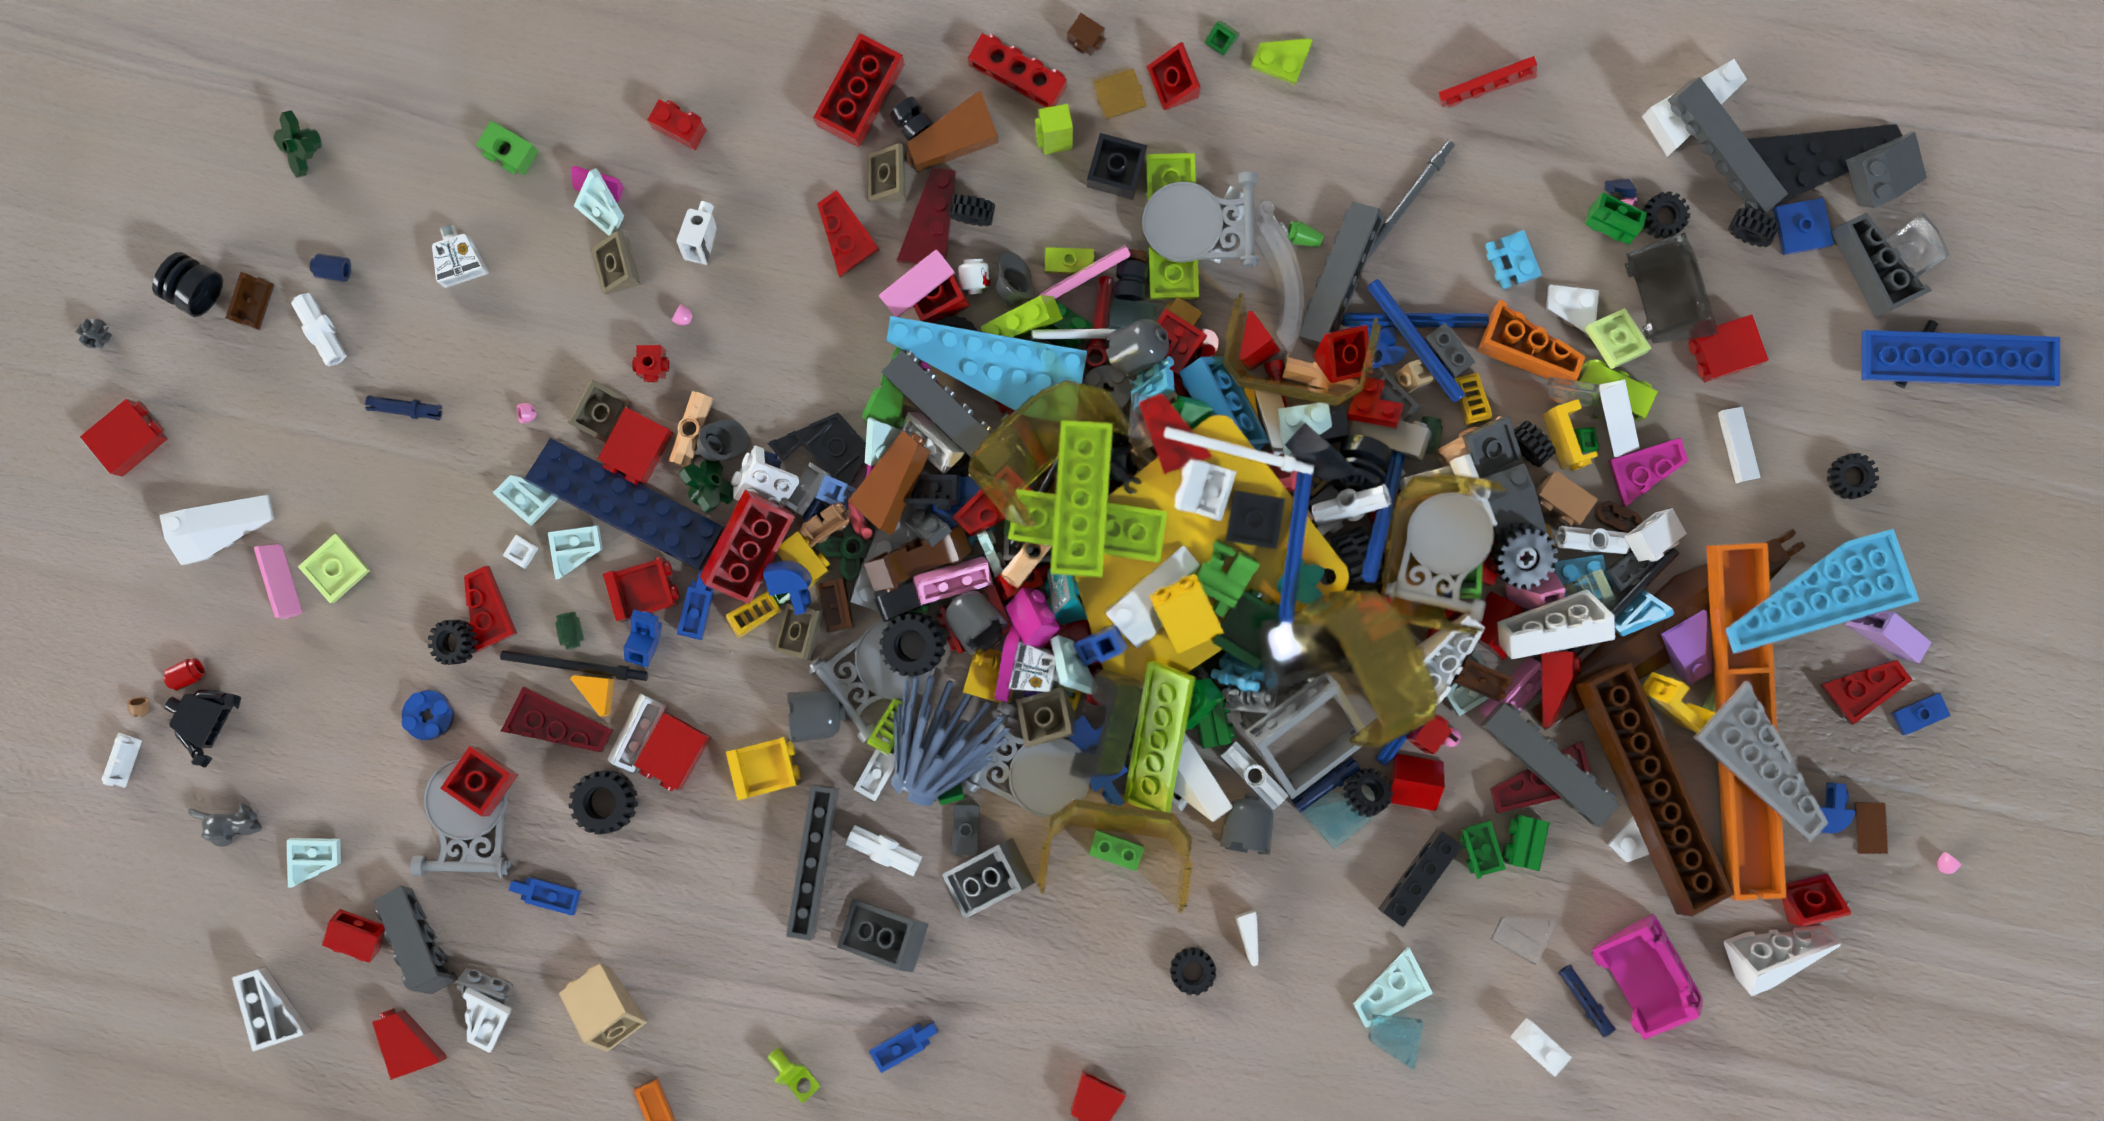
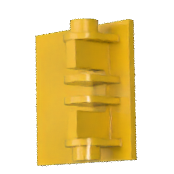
[962,648,1014,703]

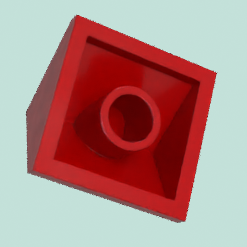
[1146,42,1201,110]
[1239,311,1281,371]
[1313,325,1372,383]
[1478,591,1524,660]
[1388,753,1445,811]
[1782,873,1851,927]

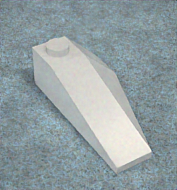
[1388,613,1485,712]

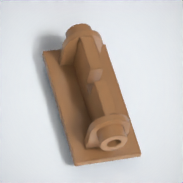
[800,503,851,547]

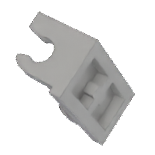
[783,462,831,517]

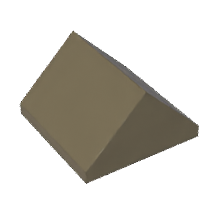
[868,143,906,202]
[592,231,641,294]
[567,379,632,443]
[774,604,824,661]
[1016,686,1077,748]

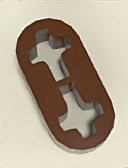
[1594,501,1642,533]

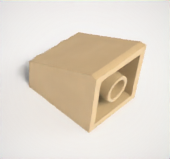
[559,963,648,1052]

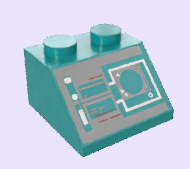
[1045,568,1087,625]

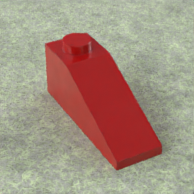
[1542,652,1581,728]

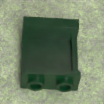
[1211,588,1283,669]

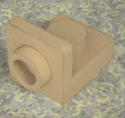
[1395,359,1436,393]

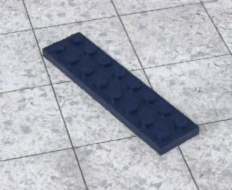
[524,438,724,571]

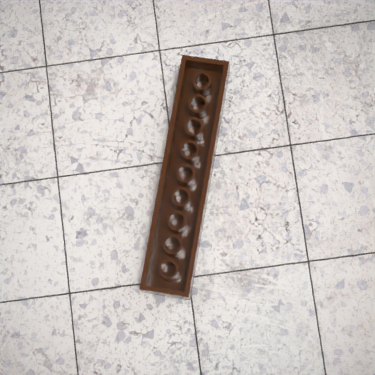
[1575,662,1734,917]

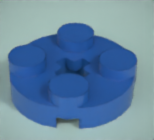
[401,690,454,740]

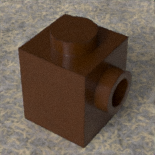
[1067,13,1106,56]

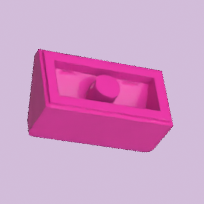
[571,165,624,202]

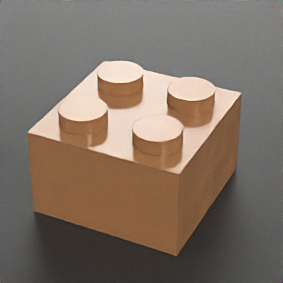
[1535,471,1598,527]

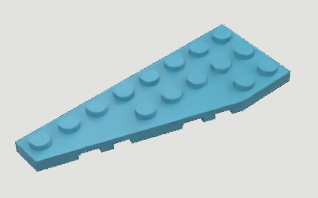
[886,316,1087,422]
[1725,529,1920,654]

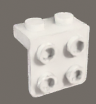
[731,445,799,507]
[1175,459,1236,521]

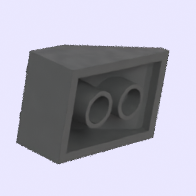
[1846,132,1927,208]
[1482,464,1548,543]
[942,838,1035,919]
[837,899,928,972]

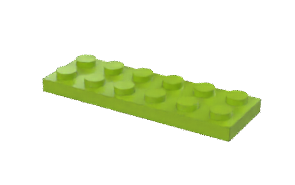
[1146,153,1199,300]
[1051,420,1113,577]
[1008,489,1168,563]
[1123,661,1195,819]

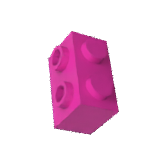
[1006,588,1060,648]

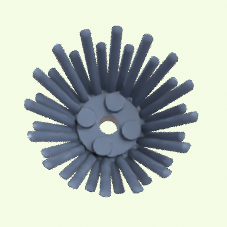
[891,675,1010,806]

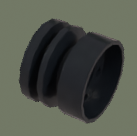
[152,252,223,317]
[1331,435,1393,492]

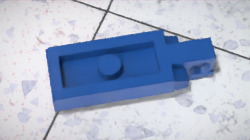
[677,570,714,640]
[509,877,582,916]
[869,1022,939,1073]

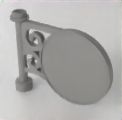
[1142,171,1260,267]
[1385,493,1493,621]
[808,619,936,743]
[962,701,1091,818]
[410,758,511,878]

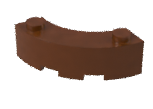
[864,525,972,592]

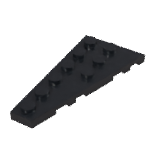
[1747,124,1903,206]

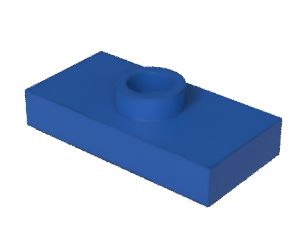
[1891,693,1951,735]

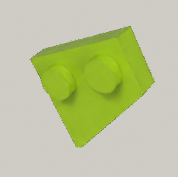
[1251,38,1313,85]

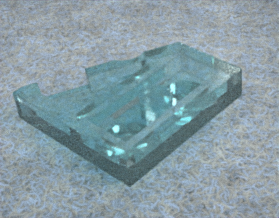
[1303,800,1373,849]

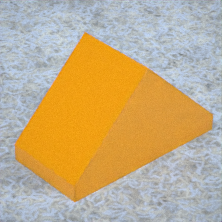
[570,675,614,717]

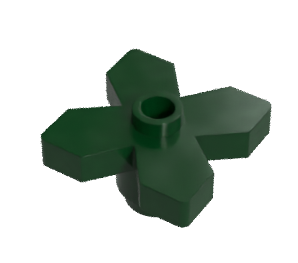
[273,110,322,178]
[678,459,736,513]
[817,521,871,582]

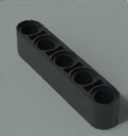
[874,554,995,622]

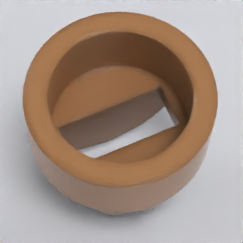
[127,697,150,717]

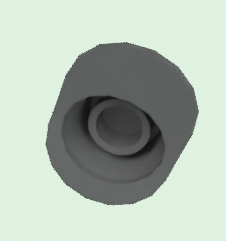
[995,252,1034,307]
[695,419,749,462]

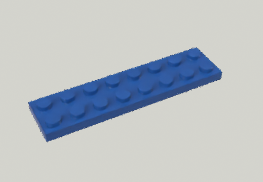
[1861,330,2060,387]

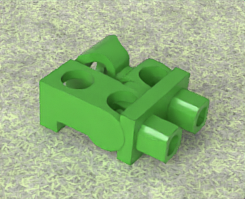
[1197,539,1260,617]

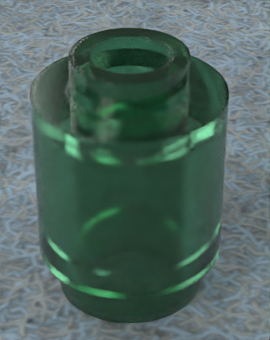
[1421,416,1443,454]
[555,612,585,650]

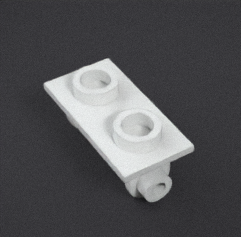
[101,733,142,788]

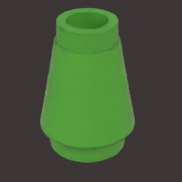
[1285,220,1324,248]

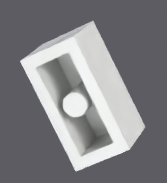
[1624,508,1687,562]
[1510,1018,1572,1077]

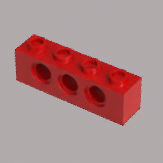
[968,33,1067,108]

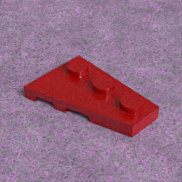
[817,190,879,278]
[1138,393,1213,474]
[953,465,1033,536]
[464,566,517,654]
[1819,660,1913,725]

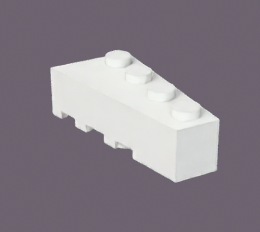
[1642,59,1747,157]
[1497,589,1615,659]

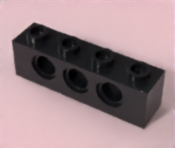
[1378,829,1462,927]

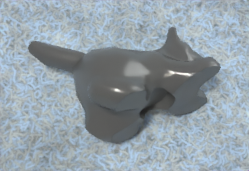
[188,802,262,847]

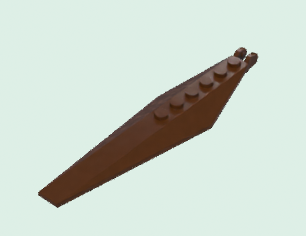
[1530,528,1805,730]

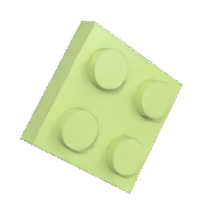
[1585,308,1652,369]
[298,534,371,604]

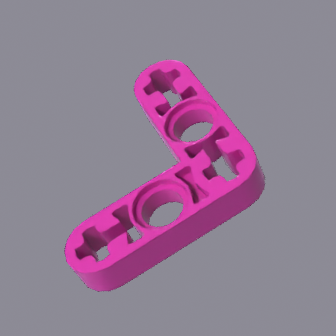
[995,624,1021,703]

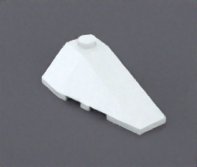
[160,495,274,565]
[1106,545,1200,649]
[1174,734,1233,822]
[1724,925,1841,996]

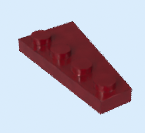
[897,168,956,264]
[501,687,613,752]
[1490,741,1591,813]

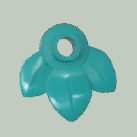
[1277,558,1325,604]

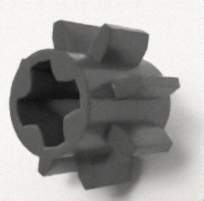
[76,318,112,348]

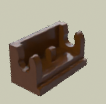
[225,272,275,330]
[818,578,855,633]
[1452,659,1514,702]
[1855,802,1888,854]

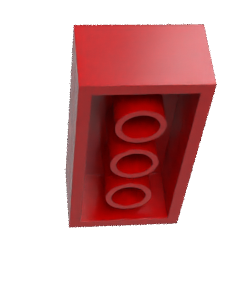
[813,33,905,148]
[700,489,795,604]

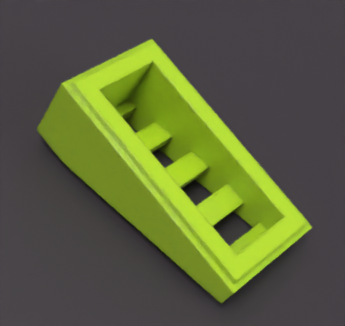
[867,698,915,755]

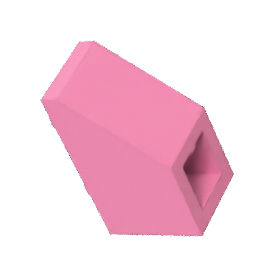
[1506,571,1565,610]

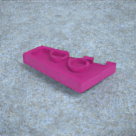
[1608,438,1688,507]

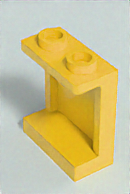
[1542,399,1598,472]
[1149,574,1224,654]
[1642,672,1716,733]
[726,736,802,801]

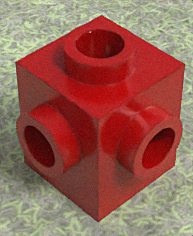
[632,345,670,383]

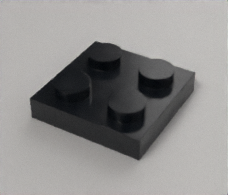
[1225,490,1285,549]

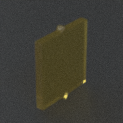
[1094,69,1146,120]

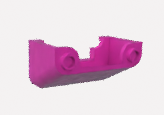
[1592,914,1703,1040]

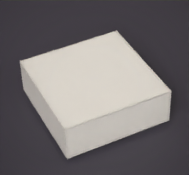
[503,535,539,569]

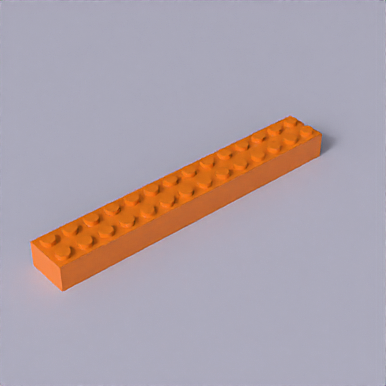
[1706,543,1786,901]

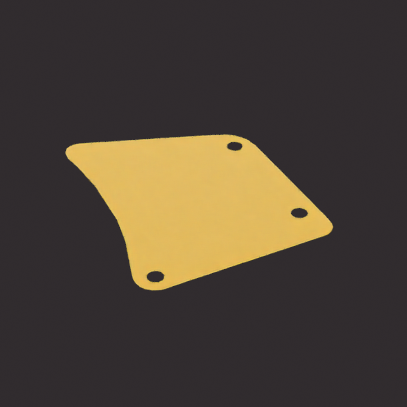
[1074,415,1349,718]

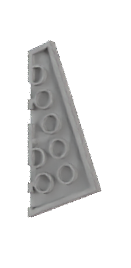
[1694,681,1828,842]

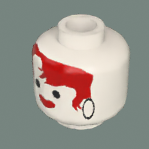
[958,259,991,294]

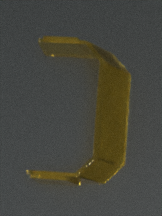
[1223,293,1381,406]
[968,380,1132,528]
[1381,474,1506,635]
[1292,591,1439,748]
[1037,799,1192,913]

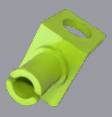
[767,1048,821,1103]

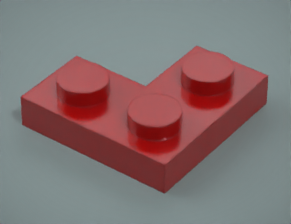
[1156,308,1207,377]
[1348,376,1403,429]

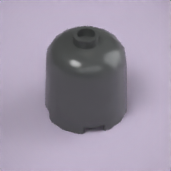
[1106,319,1169,378]
[946,591,1008,655]
[787,691,845,743]
[1220,794,1274,855]

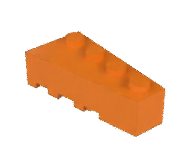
[1477,299,1585,387]

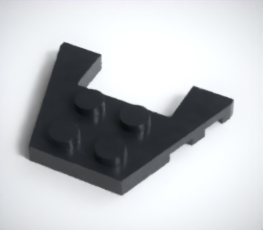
[768,412,866,508]

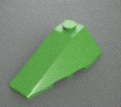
[861,347,907,429]

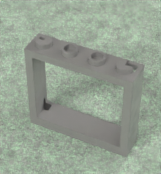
[1245,670,1371,799]

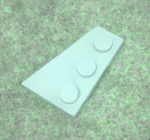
[1353,947,1433,1028]

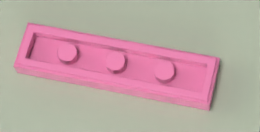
[1041,245,1131,299]

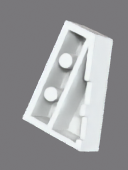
[232,967,311,1051]

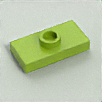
[1045,247,1094,274]

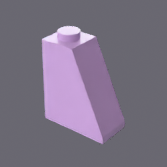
[1846,611,1932,663]

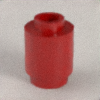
[163,658,205,691]

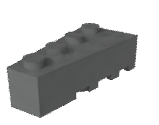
[1831,213,1932,318]
[374,886,458,994]

